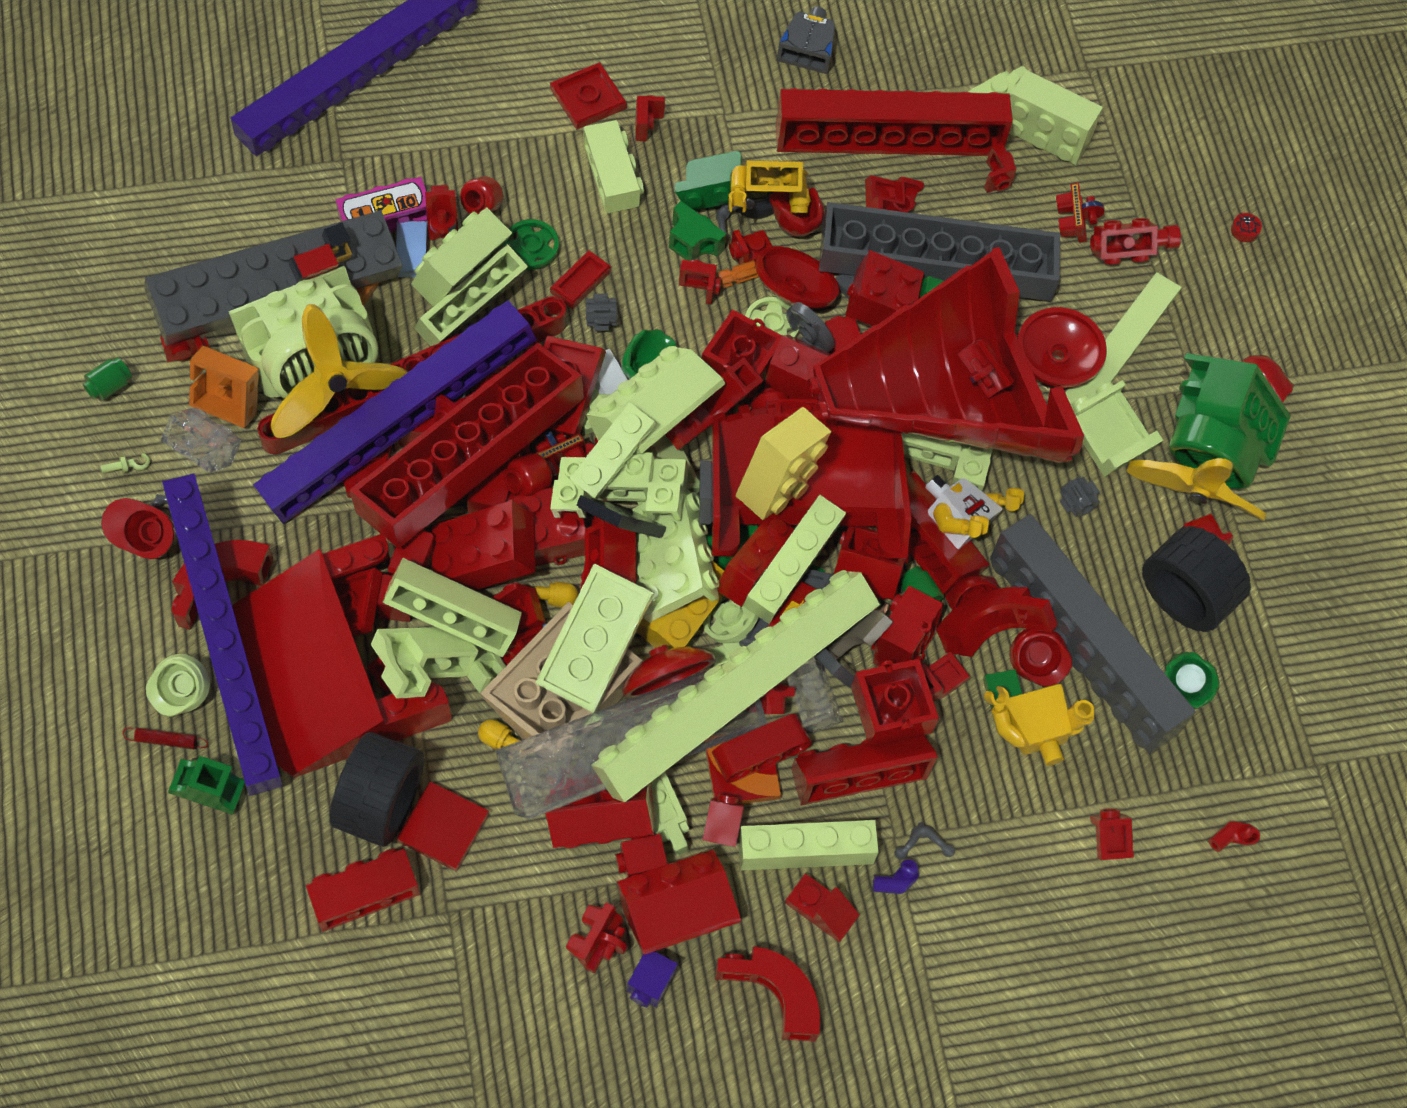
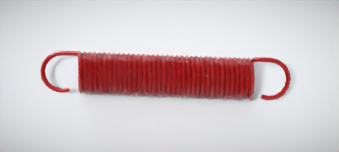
[123,727,208,750]

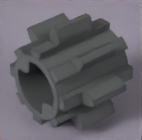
[586,293,617,331]
[1060,476,1100,517]

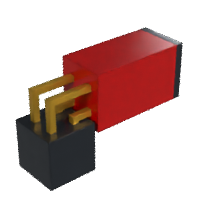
[289,222,352,283]

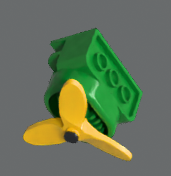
[1126,353,1291,521]

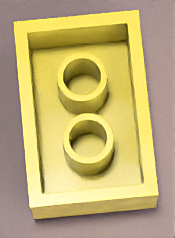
[735,407,831,520]

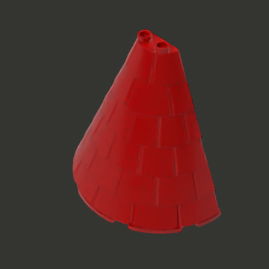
[808,247,1084,463]

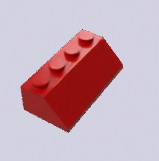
[791,735,938,806]

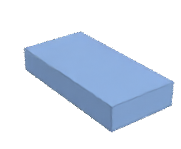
[396,221,427,277]

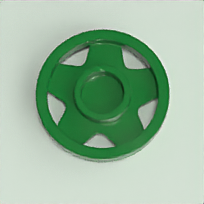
[504,219,559,271]

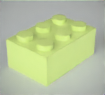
[1009,70,1103,165]
[411,207,512,307]

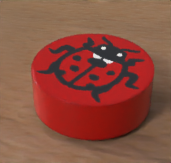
[1231,213,1262,242]

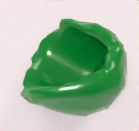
[621,329,678,379]
[1164,652,1220,709]

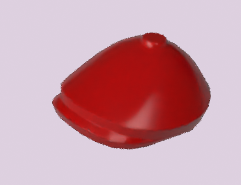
[1009,629,1072,687]

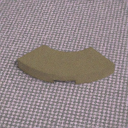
[827,610,893,657]

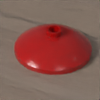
[755,246,839,309]
[1017,307,1107,388]
[622,645,716,698]

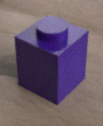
[626,951,678,1008]

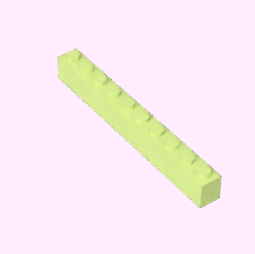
[591,570,880,802]

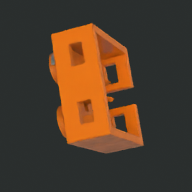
[189,346,259,429]

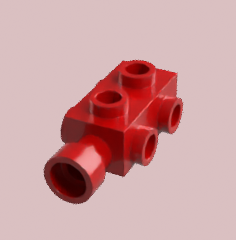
[1090,218,1181,264]

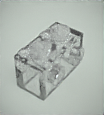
[161,408,242,473]

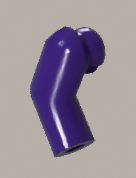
[872,860,919,894]

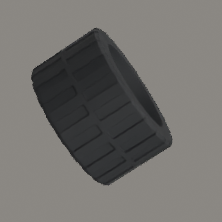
[1142,526,1251,632]
[329,732,425,847]

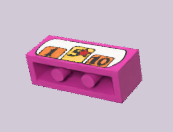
[335,177,428,232]

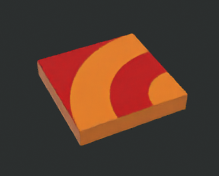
[704,738,781,804]

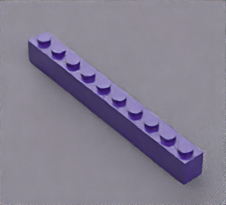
[230,0,478,157]
[253,300,536,524]
[162,473,282,796]

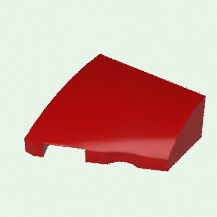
[865,175,924,213]

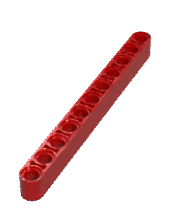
[257,296,566,455]

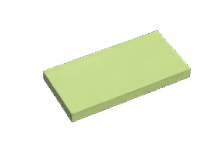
[535,564,655,713]

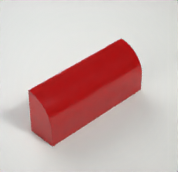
[906,471,990,594]

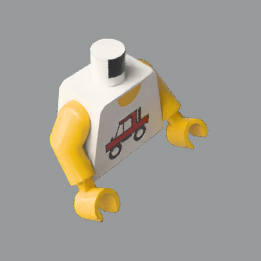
[925,475,1024,550]

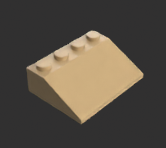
[480,602,643,768]

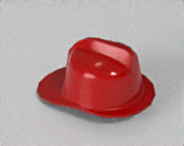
[101,498,176,559]

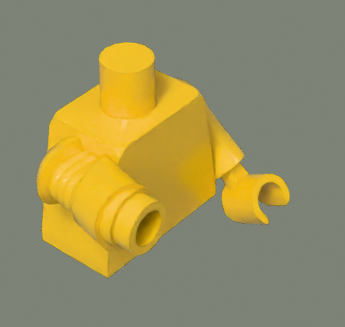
[729,160,811,213]
[984,683,1094,766]

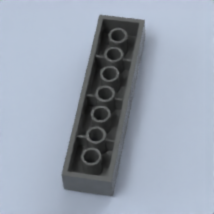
[818,202,1060,301]
[144,210,403,346]
[990,513,1196,755]

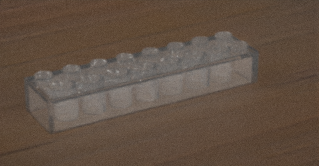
[495,664,767,820]

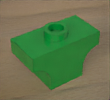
[669,201,726,261]
[168,755,245,815]

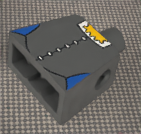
[777,7,835,74]

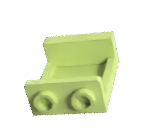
[1071,380,1164,477]

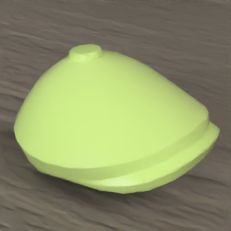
[146,654,210,717]

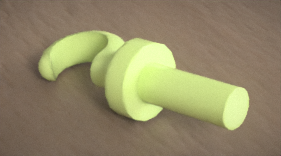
[100,453,150,473]

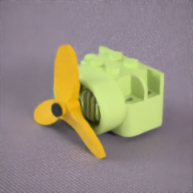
[228,266,408,438]

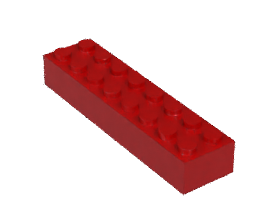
[776,88,1013,156]
[350,342,584,549]

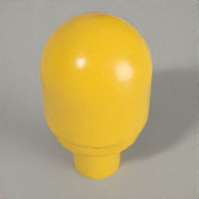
[534,581,579,608]
[478,719,523,753]

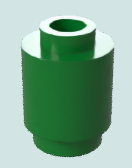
[83,357,132,401]
[900,566,944,602]

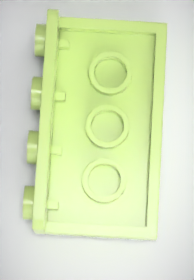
[631,488,719,623]

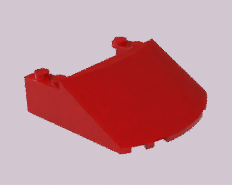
[712,399,912,559]
[232,534,452,778]

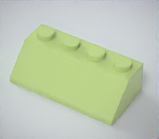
[586,346,725,454]

